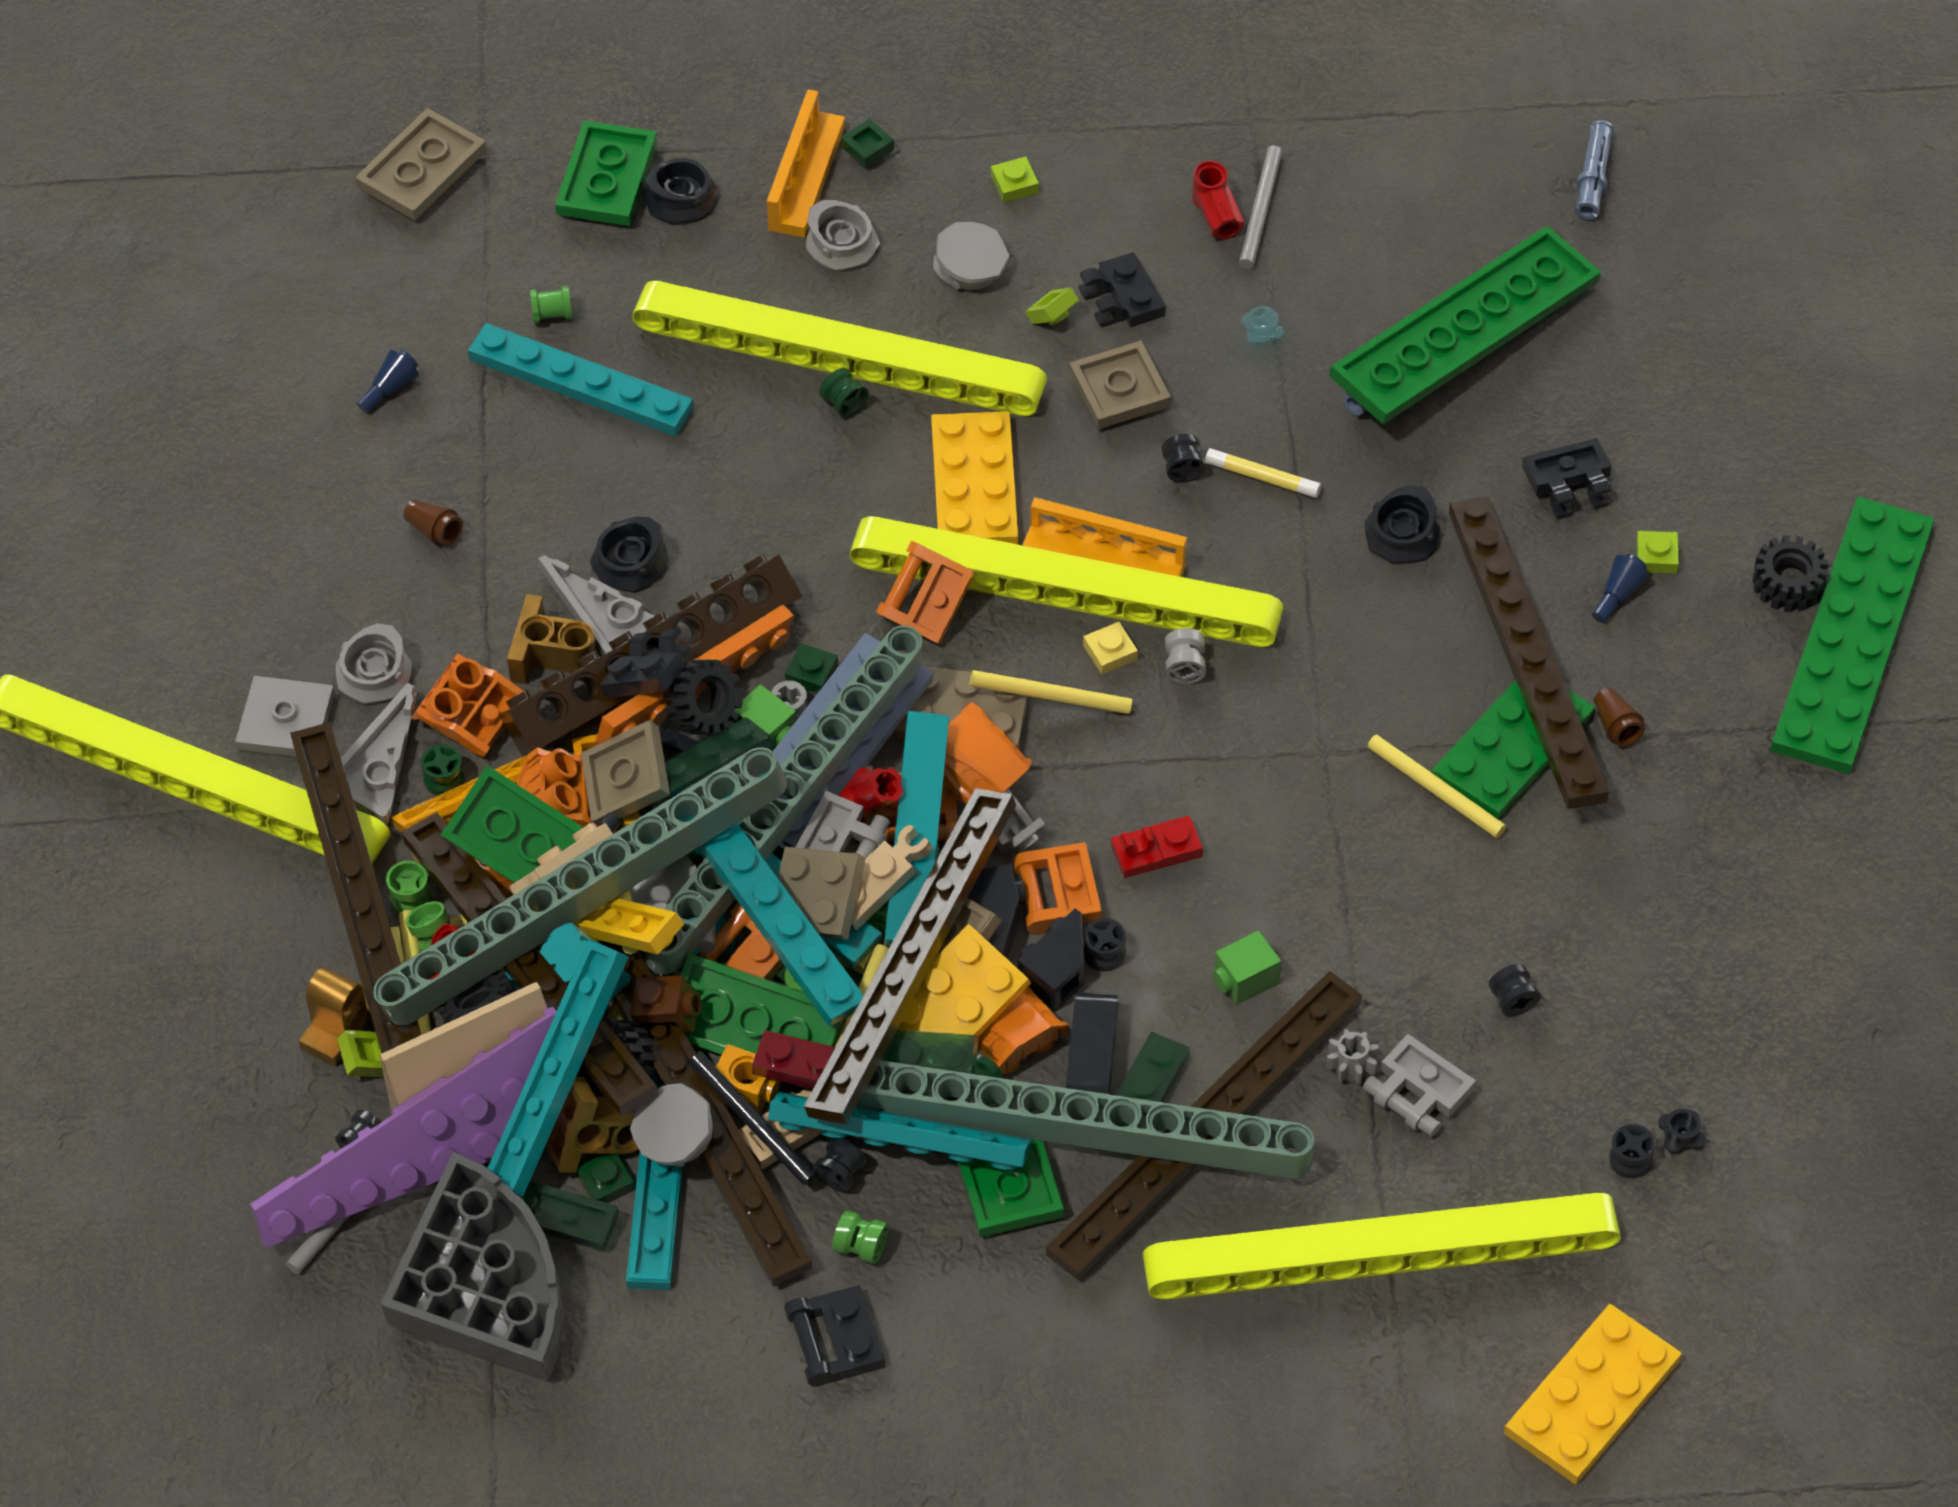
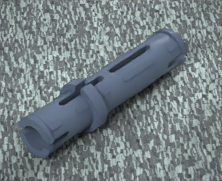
[1575,120,1614,220]

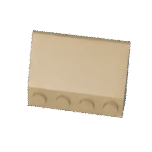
[380,982,547,1115]

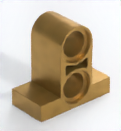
[507,594,596,684]
[299,967,371,1067]
[546,1077,639,1173]

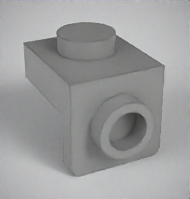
[995,789,1045,855]

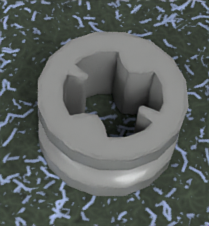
[771,681,807,719]

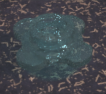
[1241,306,1284,344]

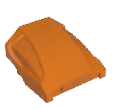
[411,653,523,757]
[943,702,1032,804]
[517,747,598,828]
[968,986,1069,1074]

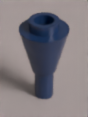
[356,350,419,414]
[1592,554,1649,623]

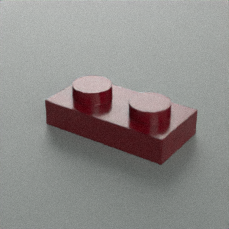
[752,1030,836,1089]

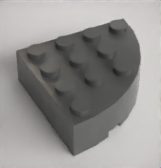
[380,1152,564,1382]

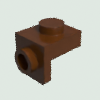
[630,975,701,1032]

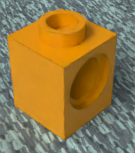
[716,1044,780,1115]

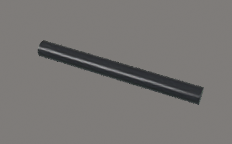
[688,1051,816,1186]

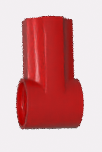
[1192,161,1244,241]
[838,767,903,823]

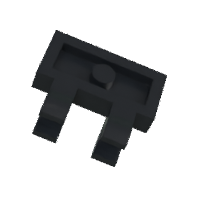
[1079,252,1166,327]
[1522,438,1612,518]
[599,628,692,698]

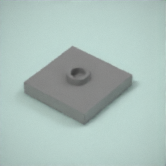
[235,676,335,757]

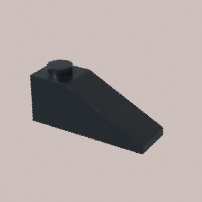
[967,864,1026,959]

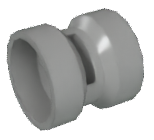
[1165,628,1206,684]

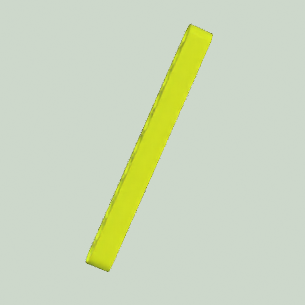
[632,281,1047,416]
[849,516,1284,647]
[0,674,391,865]
[1142,1193,1621,1300]

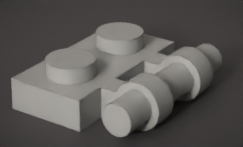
[796,791,890,858]
[1363,1034,1476,1137]

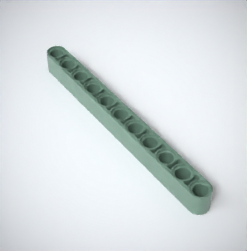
[646,626,922,974]
[373,747,787,1025]
[857,1060,1314,1178]

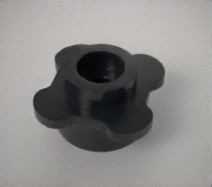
[1658,1109,1706,1152]

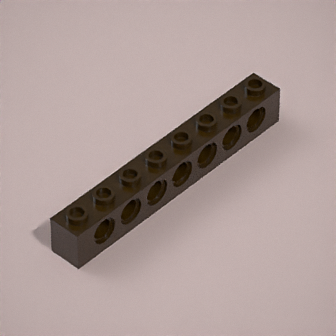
[499,554,803,757]

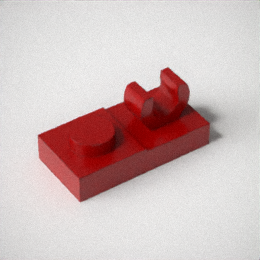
[1111,815,1203,878]

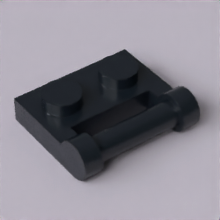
[784,1285,885,1386]

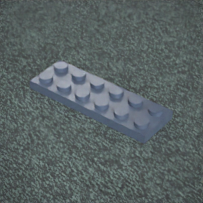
[754,633,934,849]

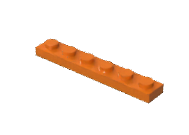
[596,605,794,744]

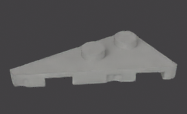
[538,555,668,664]
[341,683,417,825]

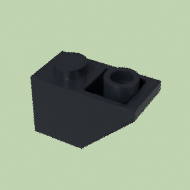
[1017,908,1084,1012]

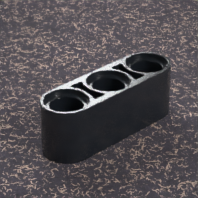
[1066,992,1118,1095]

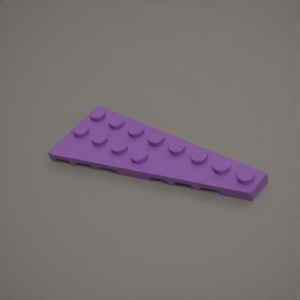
[250,1007,557,1248]

